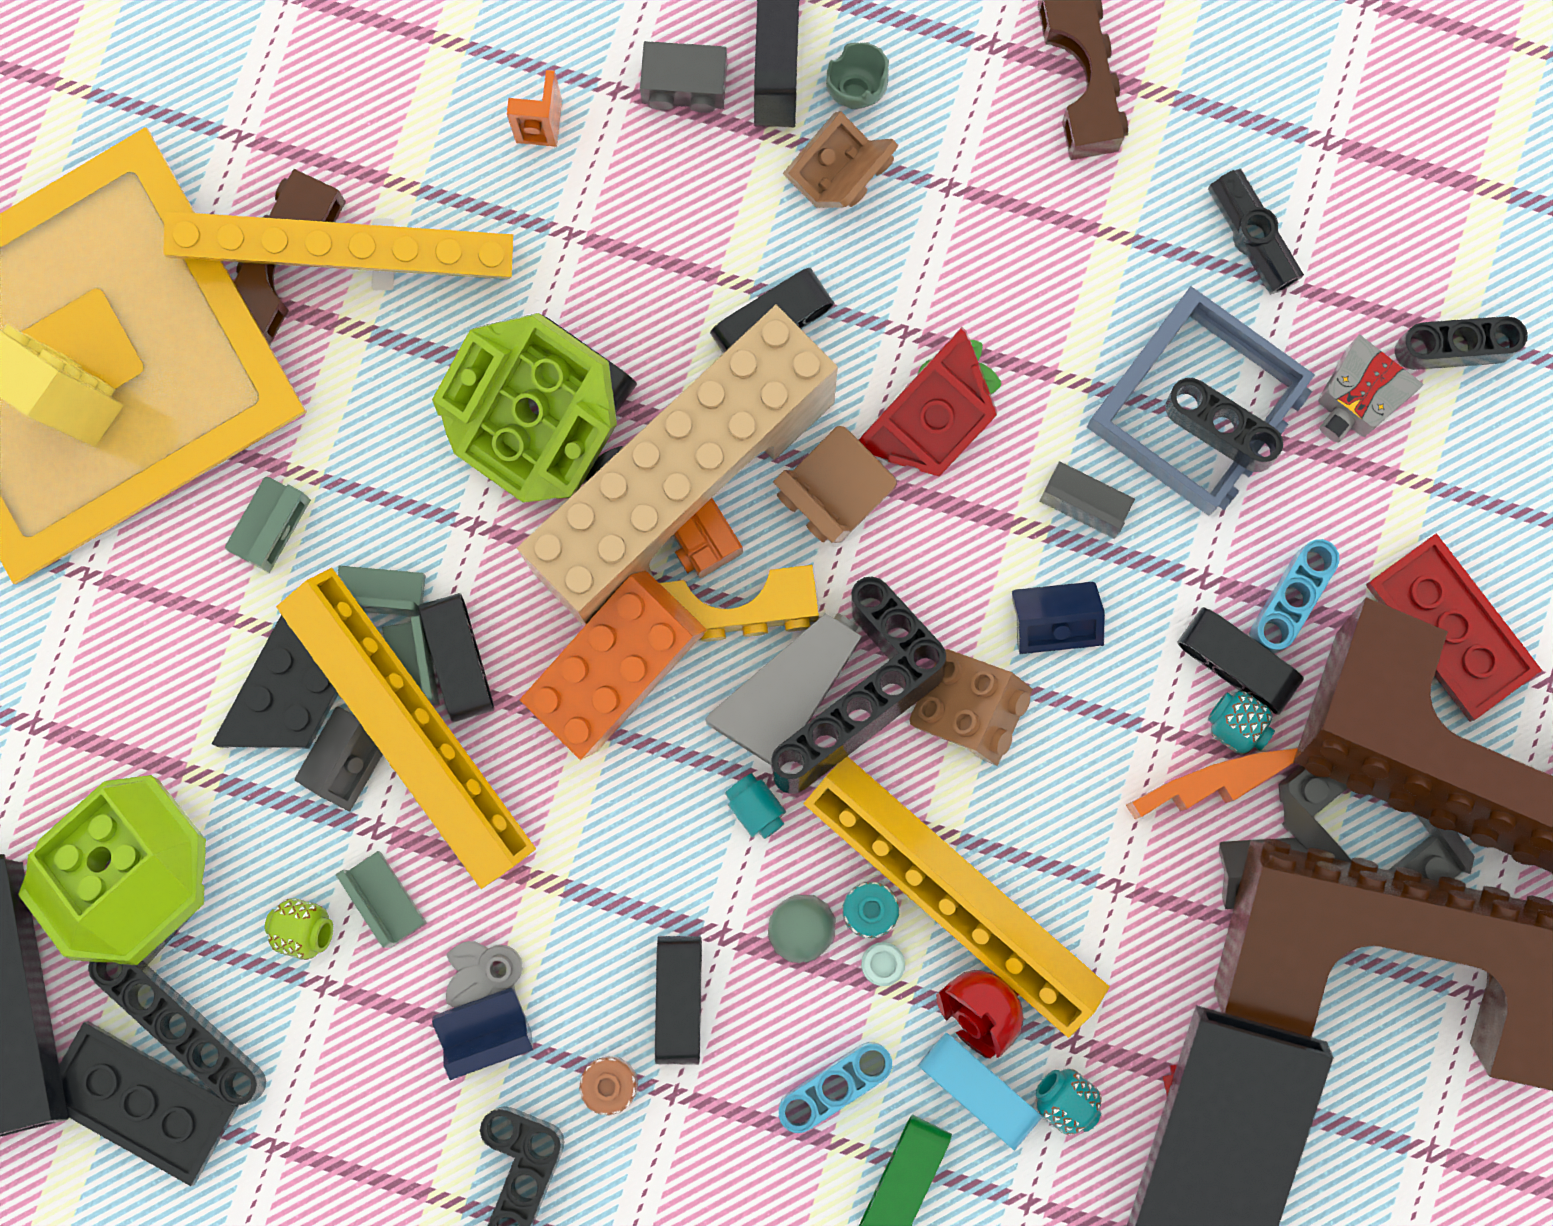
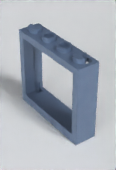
[1086,286,1315,516]

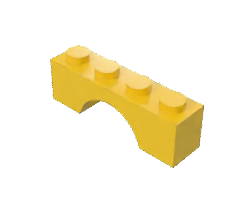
[660,565,819,642]

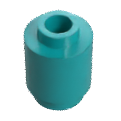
[725,773,786,840]

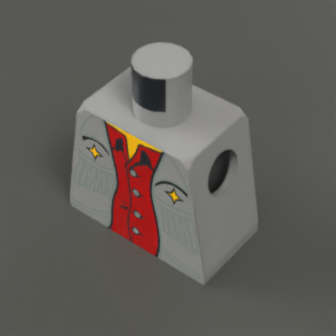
[1318,334,1424,443]

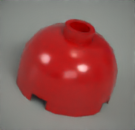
[936,970,1024,1059]

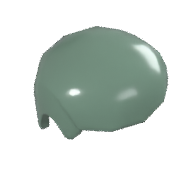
[826,42,889,110]
[768,895,836,963]

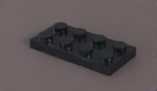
[59,1021,239,1186]

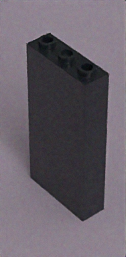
[0,854,69,1137]
[1127,1005,1334,1226]

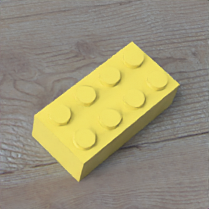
[0,324,124,447]

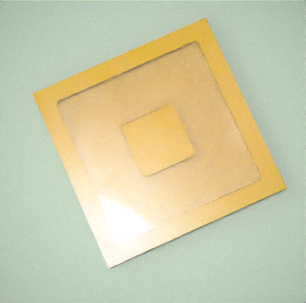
[0,127,307,584]

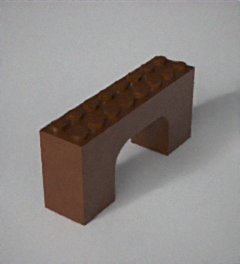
[1293,597,1553,874]
[1213,839,1553,1091]

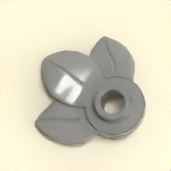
[446,941,523,1008]

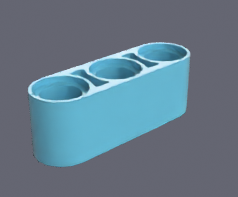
[1249,539,1340,654]
[917,1032,1043,1151]
[779,1042,892,1133]

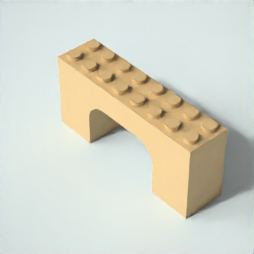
[517,305,838,626]

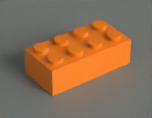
[519,570,707,760]

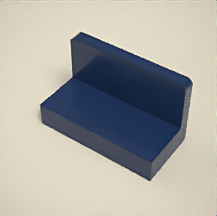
[1012,582,1105,654]
[432,988,533,1081]

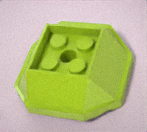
[432,313,617,502]
[18,775,206,965]

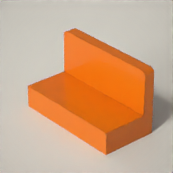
[506,70,562,147]

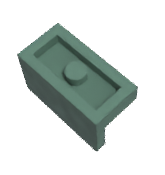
[225,477,311,573]
[338,566,426,616]
[382,615,440,706]
[336,851,427,948]

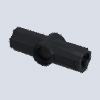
[1208,168,1304,295]

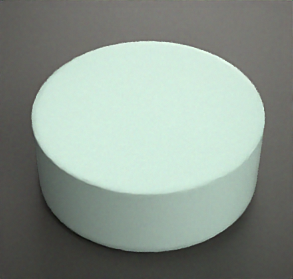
[861,942,905,986]

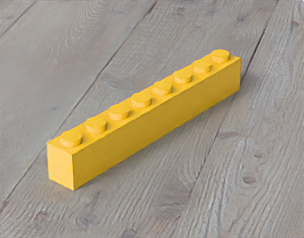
[163,211,514,279]
[276,567,536,889]
[803,756,1110,1038]

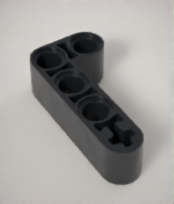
[754,0,799,128]
[480,1106,565,1226]

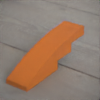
[1126,748,1298,820]

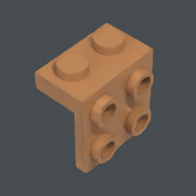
[782,111,899,208]
[773,426,897,543]
[909,649,1033,766]

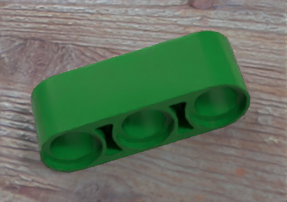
[859,1114,952,1226]

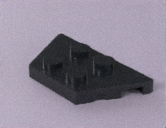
[212,615,338,749]

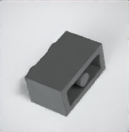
[640,41,728,113]

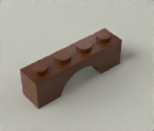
[1037,0,1128,160]
[234,169,346,345]

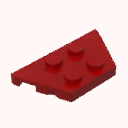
[858,327,998,477]

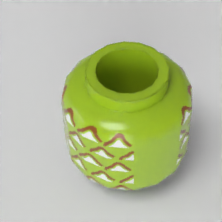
[264,898,334,960]

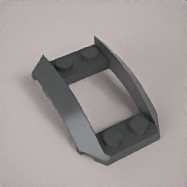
[1278,766,1475,881]

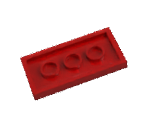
[1365,533,1542,722]

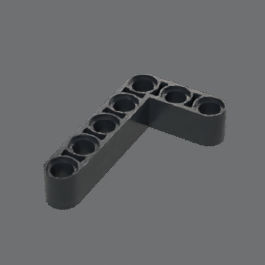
[771,576,946,794]
[88,915,266,1106]

